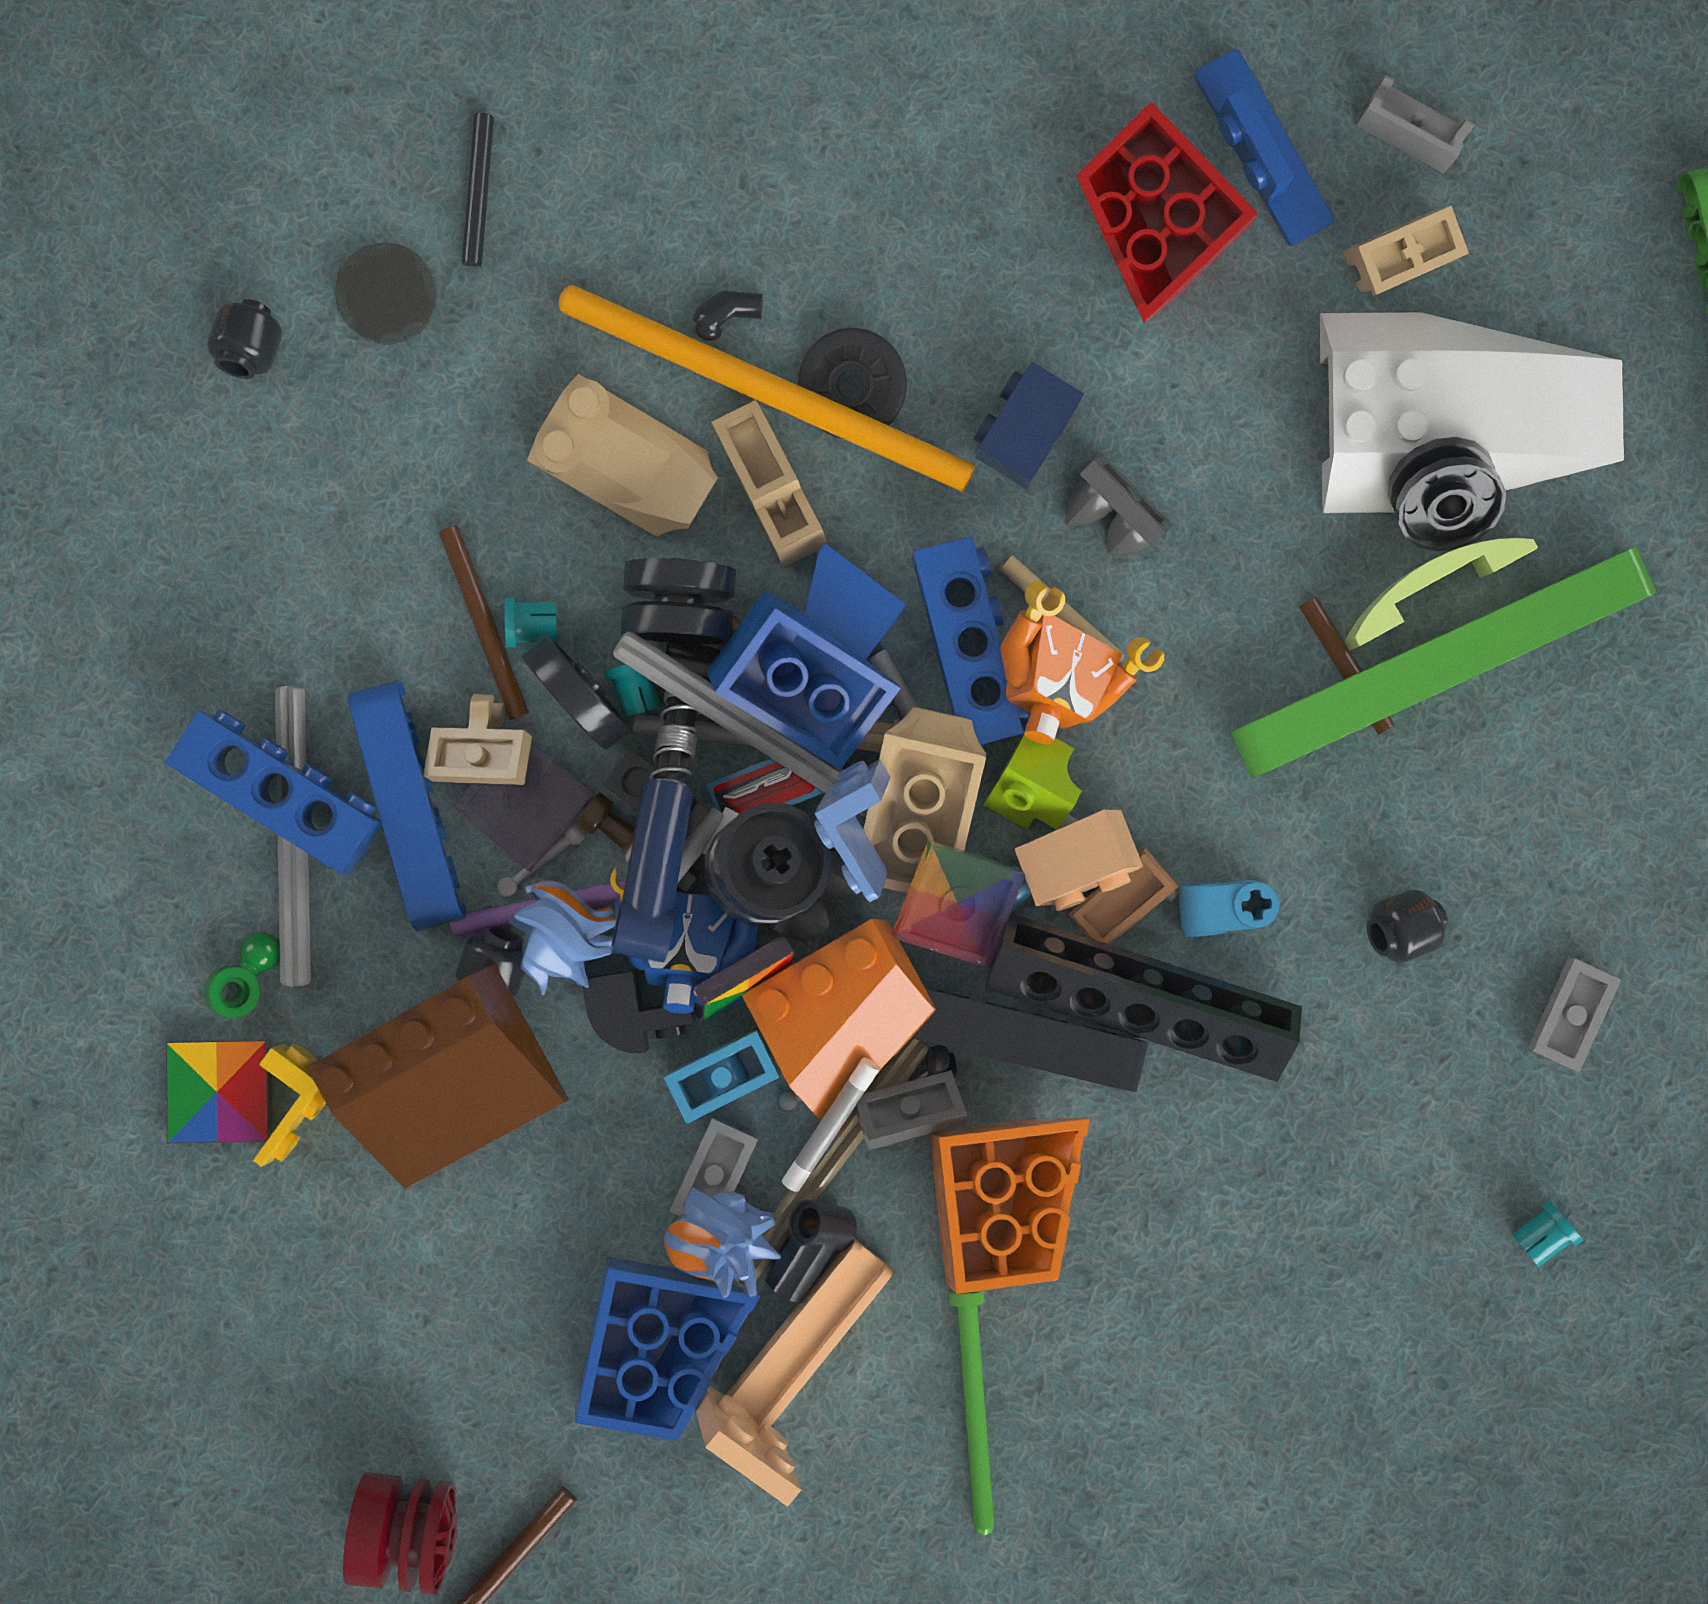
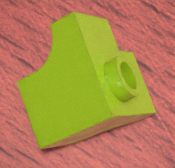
[983,734,1082,830]

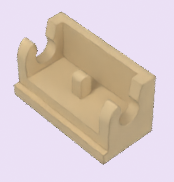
[1342,206,1469,295]

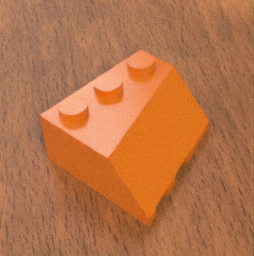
[742,919,936,1120]
[929,1117,1090,1294]

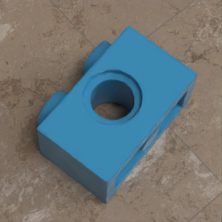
[663,1027,782,1124]

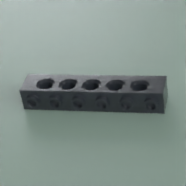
[985,913,1302,1082]

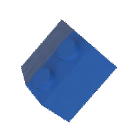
[707,589,901,770]

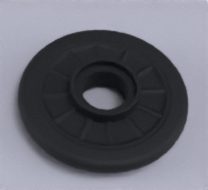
[798,328,907,439]

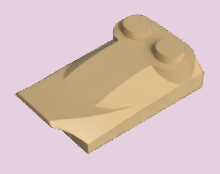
[527,374,718,538]
[863,707,986,893]

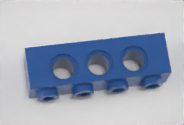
[912,536,1029,746]
[165,709,382,874]

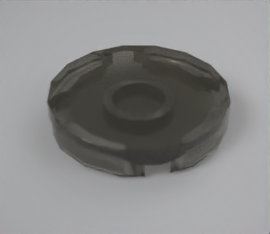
[334,242,438,345]

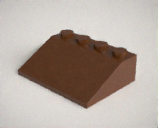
[307,964,569,1189]

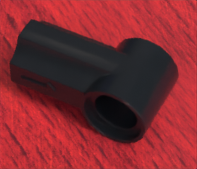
[765,1199,857,1303]

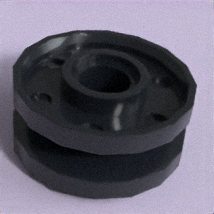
[1388,437,1507,551]

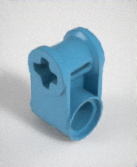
[1177,880,1280,937]

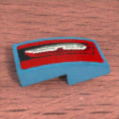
[706,758,825,814]

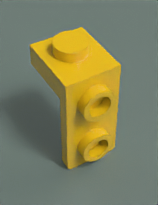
[253,1043,326,1167]

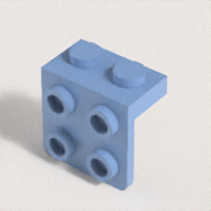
[814,760,891,902]

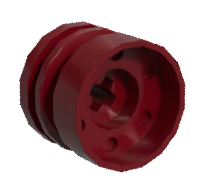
[343,1472,458,1595]

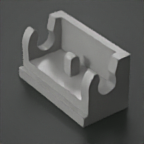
[1356,75,1475,174]

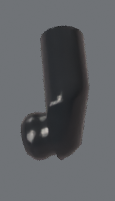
[693,291,763,341]

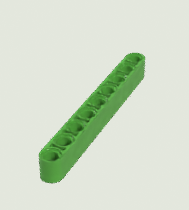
[1229,546,1658,778]

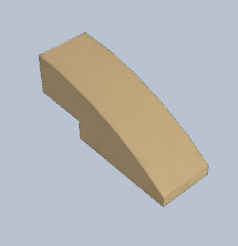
[711,400,828,568]

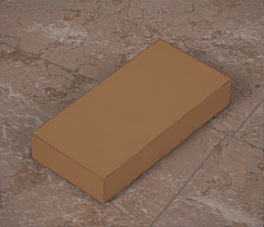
[1068,846,1179,945]

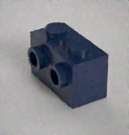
[973,362,1084,489]

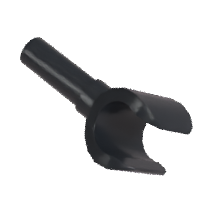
[907,1045,957,1082]

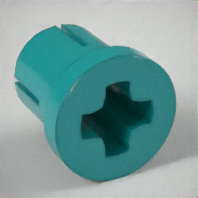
[505,597,557,648]
[603,664,662,718]
[1512,1199,1583,1267]

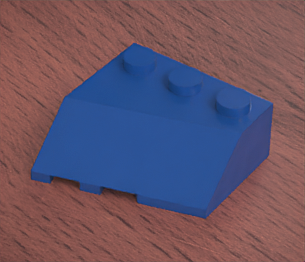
[575,1256,760,1441]

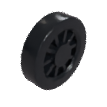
[522,634,629,749]

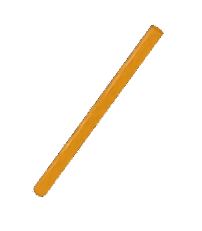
[558,285,975,492]

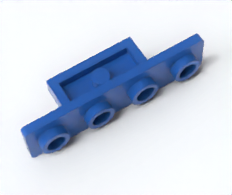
[1194,49,1334,246]

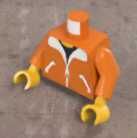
[1000,582,1164,745]

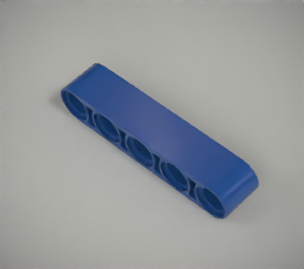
[348,680,467,932]

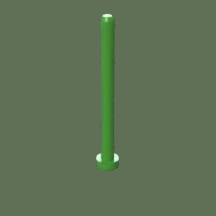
[948,1289,994,1535]

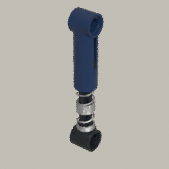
[611,638,720,962]

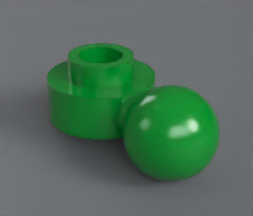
[204,932,280,1018]

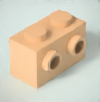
[1015,810,1143,911]

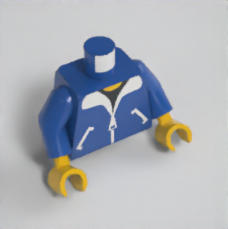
[610,866,759,1014]

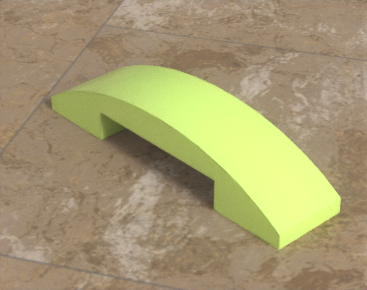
[1345,538,1538,651]

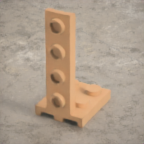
[695,1238,893,1507]

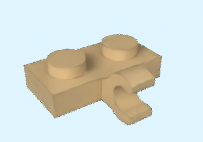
[423,694,532,785]

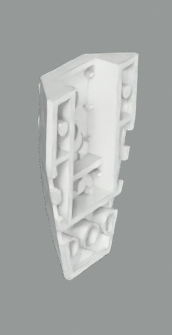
[1320,312,1624,513]

